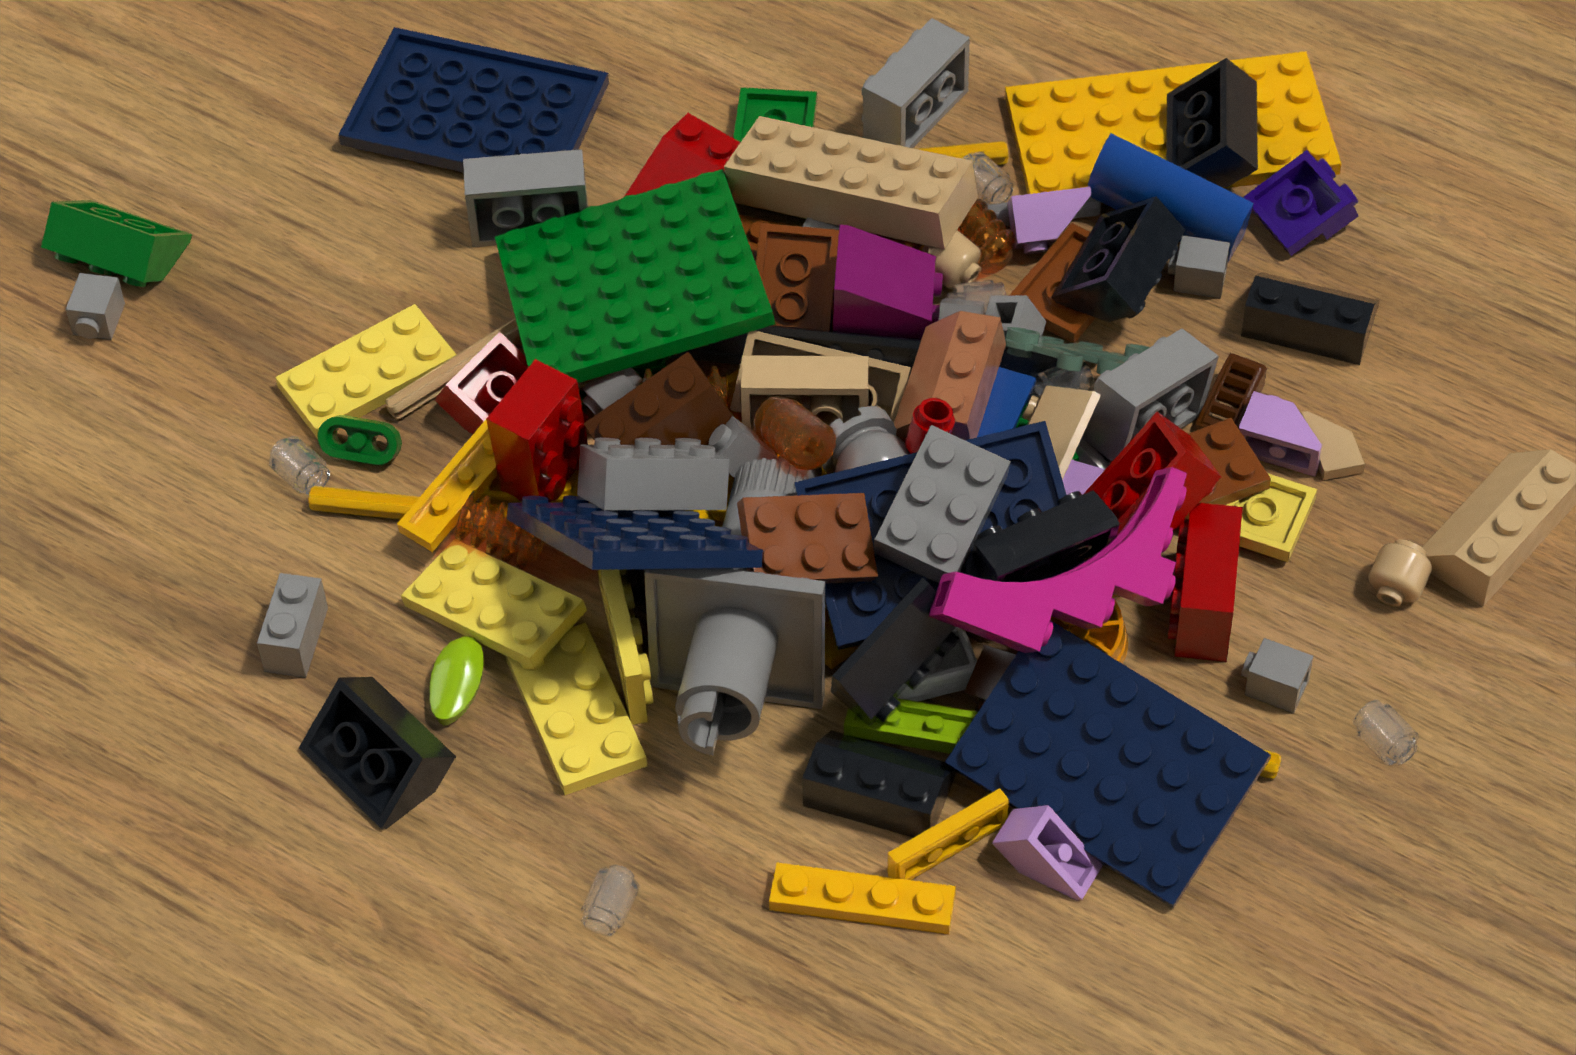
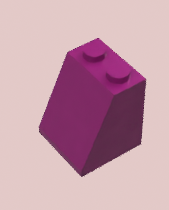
[833,225,943,340]

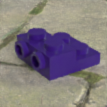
[1243,150,1359,256]

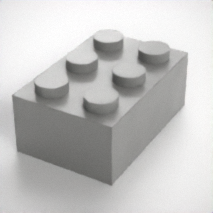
[861,18,970,148]
[463,149,588,247]
[1083,328,1219,462]
[874,425,1011,583]
[577,438,730,510]

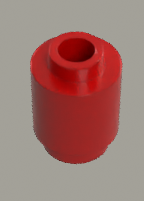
[905,398,955,454]

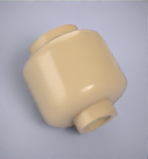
[922,231,982,289]
[1368,539,1432,606]

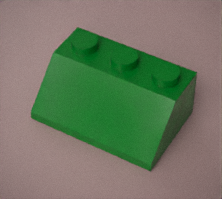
[41,200,192,287]

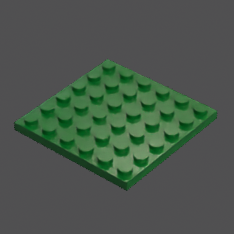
[495,169,776,383]

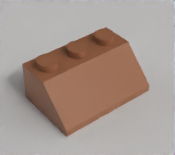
[894,311,1006,440]

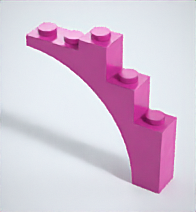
[929,467,1187,653]

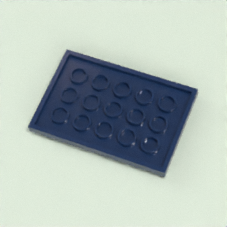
[338,27,609,172]
[794,421,1086,650]
[507,496,763,570]
[945,620,1271,909]

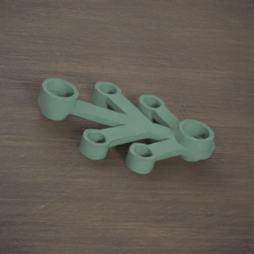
[1005,327,1150,374]

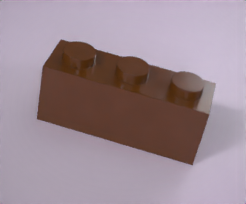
[584,352,734,446]

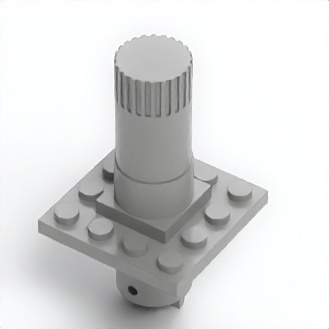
[644,458,825,755]

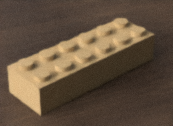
[724,116,978,249]

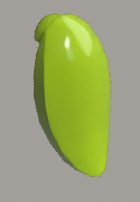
[430,636,484,725]

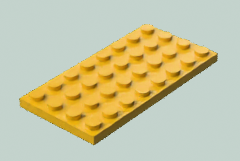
[1005,51,1341,203]

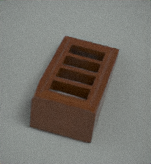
[1194,353,1267,430]

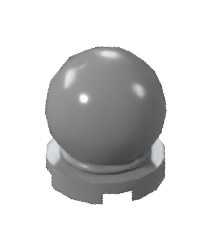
[815,406,910,474]

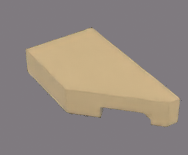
[1301,411,1365,480]

